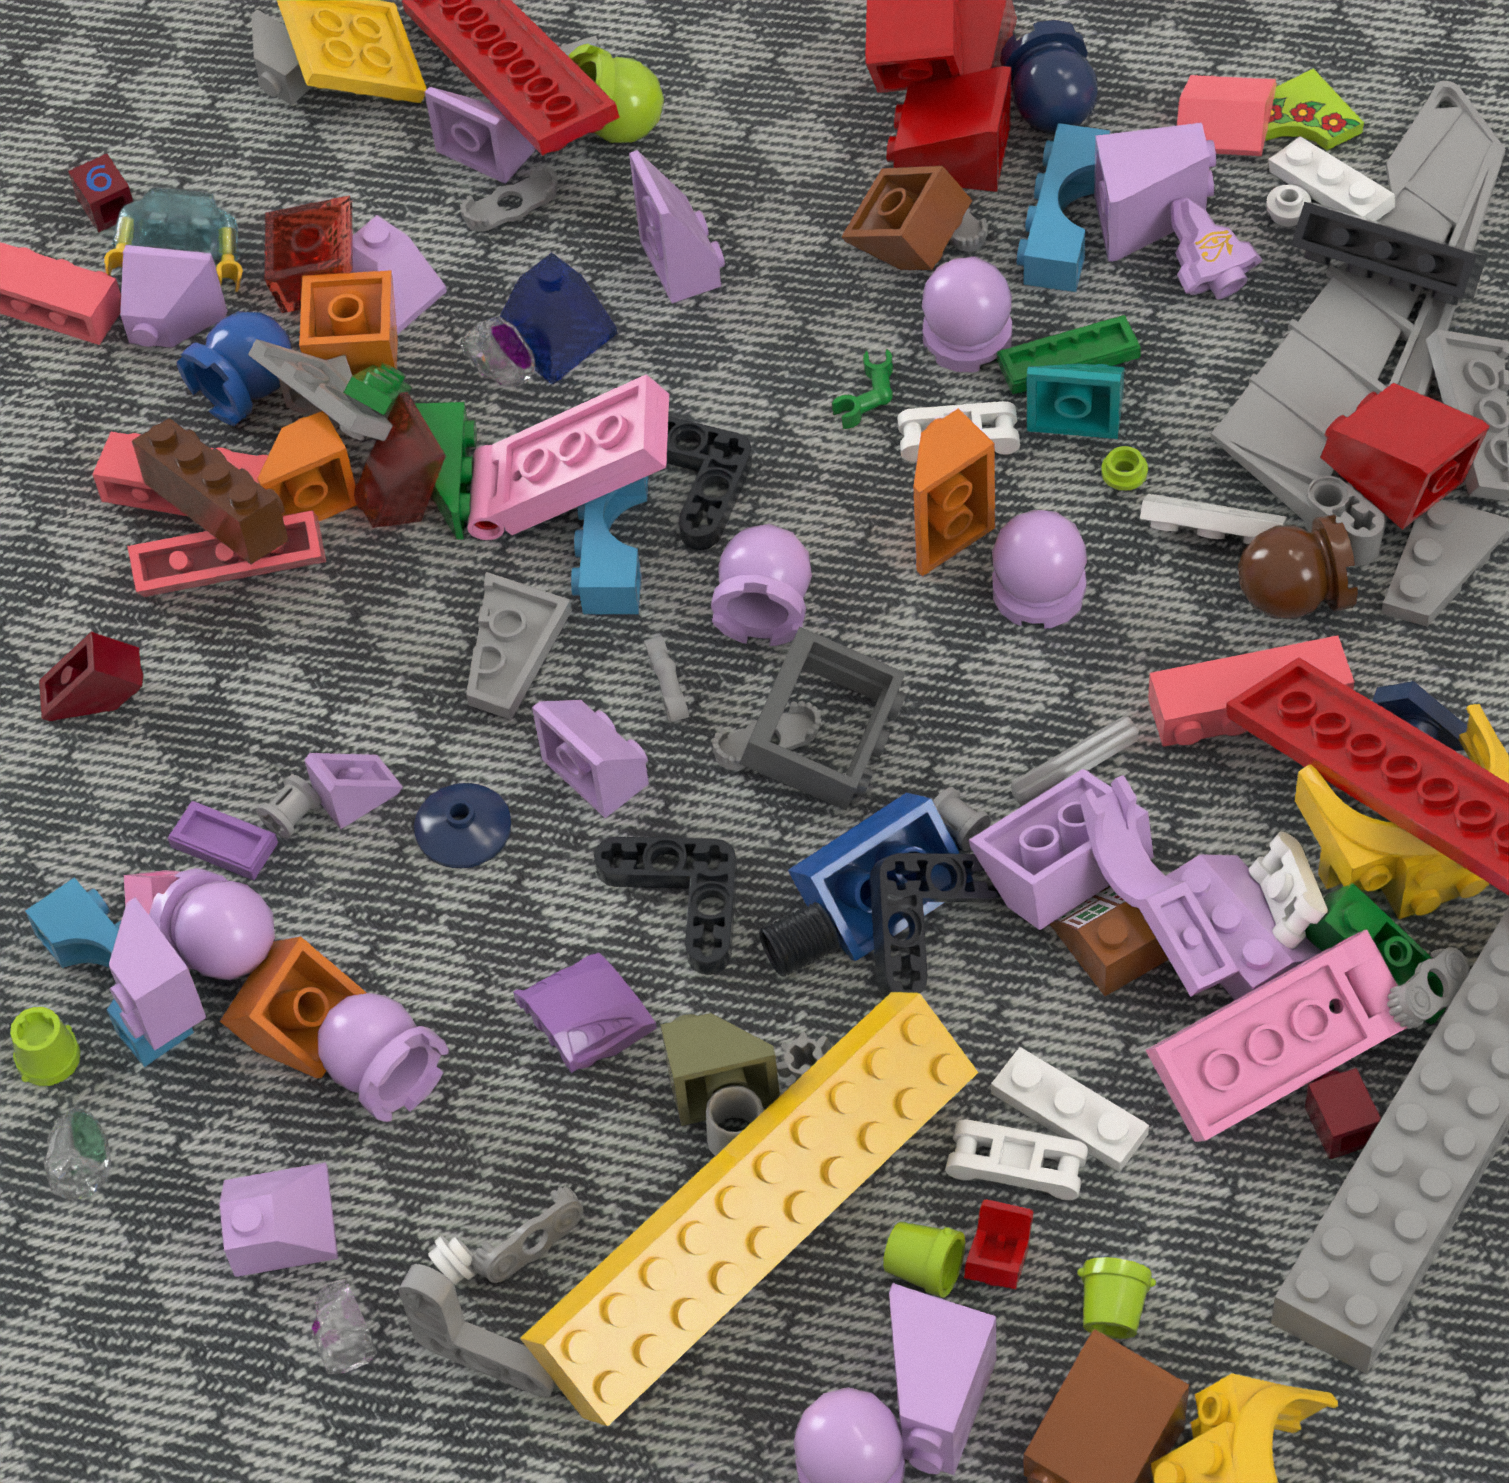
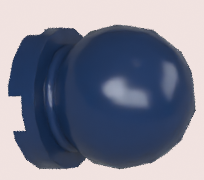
[1000,20,1098,134]

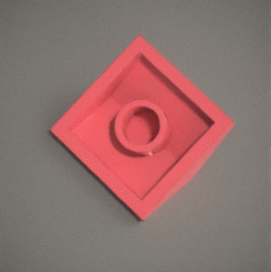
[1177,75,1277,156]

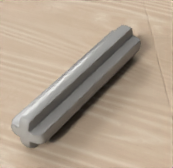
[1011,716,1139,806]

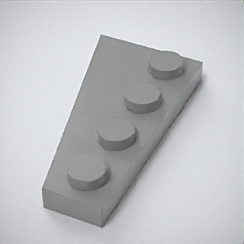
[1426,329,1509,501]

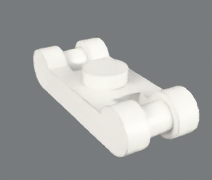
[897,401,1020,462]
[1249,832,1328,949]
[945,1120,1088,1200]

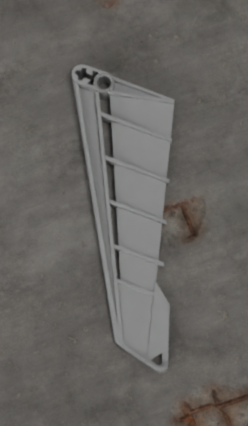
[1211,81,1506,566]

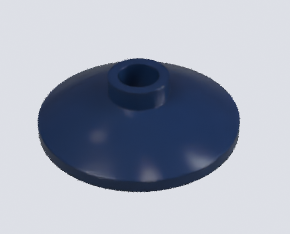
[414,783,511,869]

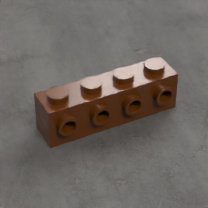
[132,418,289,564]

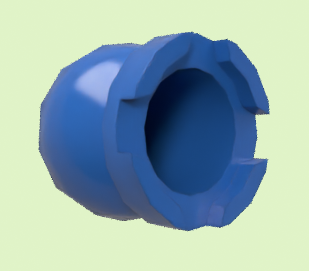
[176,311,292,426]

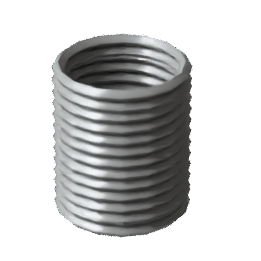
[706,1085,763,1156]

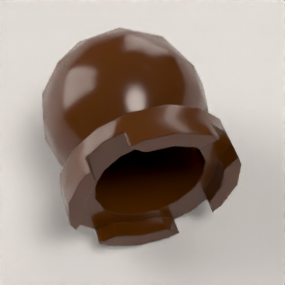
[1238,514,1358,619]

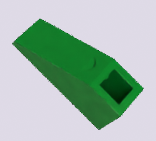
[408,402,477,540]
[1304,883,1447,1025]

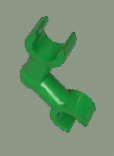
[832,349,893,429]

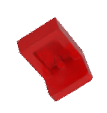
[964,1199,1034,1290]

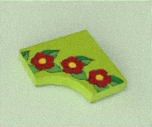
[1265,68,1364,150]

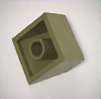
[660,1013,780,1126]

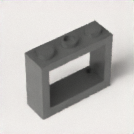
[739,626,907,810]

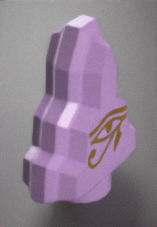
[1170,196,1262,299]

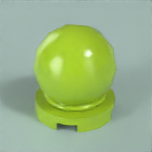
[568,43,664,143]

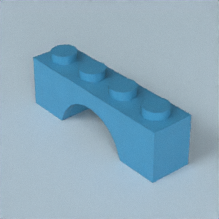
[1017,123,1110,292]
[571,476,649,614]
[25,877,194,1067]

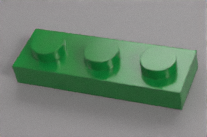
[343,363,412,415]

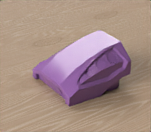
[513,953,657,1073]

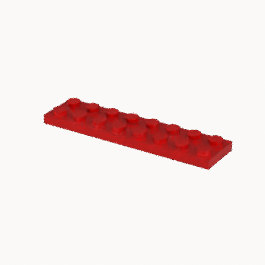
[401,0,620,156]
[1226,657,1509,896]

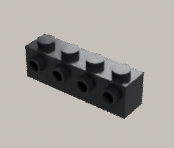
[1291,202,1487,305]

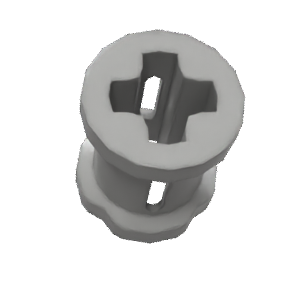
[256,774,321,839]
[933,787,991,851]

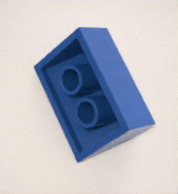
[788,793,974,962]

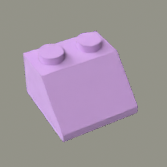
[532,700,649,818]
[109,897,206,1051]

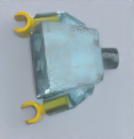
[104,187,243,292]

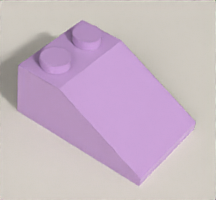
[629,150,725,303]

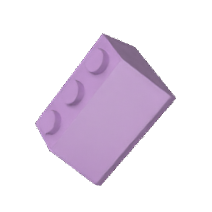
[969,769,1154,930]
[1166,854,1322,1000]

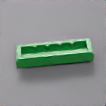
[997,315,1141,395]

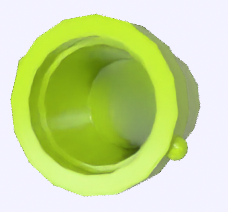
[10,1007,81,1086]
[883,1221,965,1298]
[1077,1257,1156,1339]

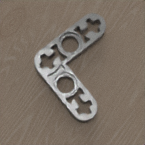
[399,1264,556,1397]

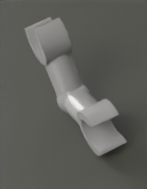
[643,636,689,723]

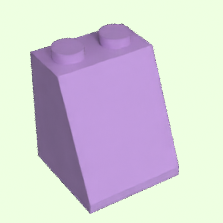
[1094,123,1216,262]
[889,1283,996,1475]

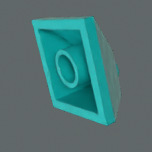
[1027,364,1125,439]

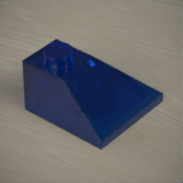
[492,252,618,385]

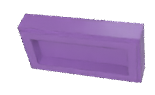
[168,801,278,881]

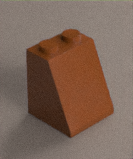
[1023,1329,1189,1483]

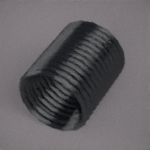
[759,902,840,977]

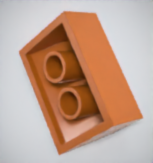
[913,408,995,577]

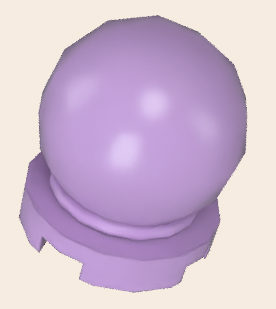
[922,257,1012,372]
[992,510,1087,629]
[711,524,812,646]
[149,868,275,980]
[318,993,449,1122]
[793,1387,905,1483]

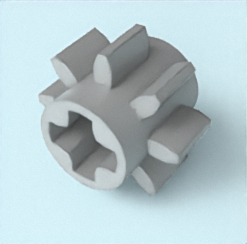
[777,1031,832,1089]

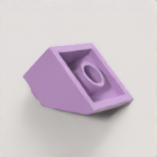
[425,87,535,184]
[341,215,447,335]
[120,245,227,348]
[220,1162,338,1277]

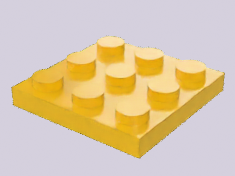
[277,0,427,103]

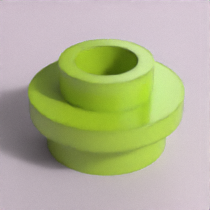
[1101,446,1148,491]

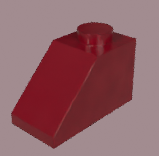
[39,631,144,721]

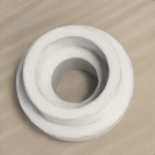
[1266,185,1311,227]
[428,1235,475,1285]

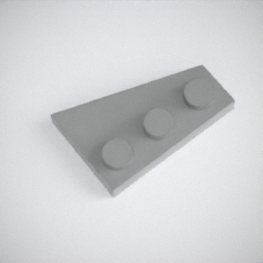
[248,339,393,441]
[1381,499,1509,627]
[466,572,572,720]

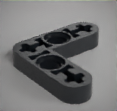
[666,416,753,550]
[594,837,737,975]
[870,853,1001,997]

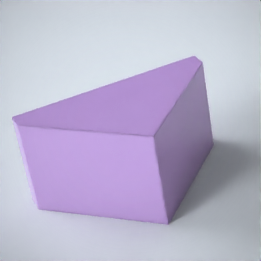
[305,753,403,829]

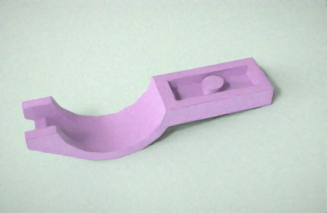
[1079,775,1239,997]

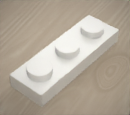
[1269,137,1395,221]
[1140,494,1287,544]
[991,1047,1149,1173]

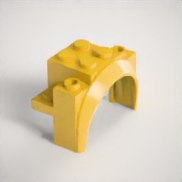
[1295,704,1509,920]
[1151,1373,1338,1483]

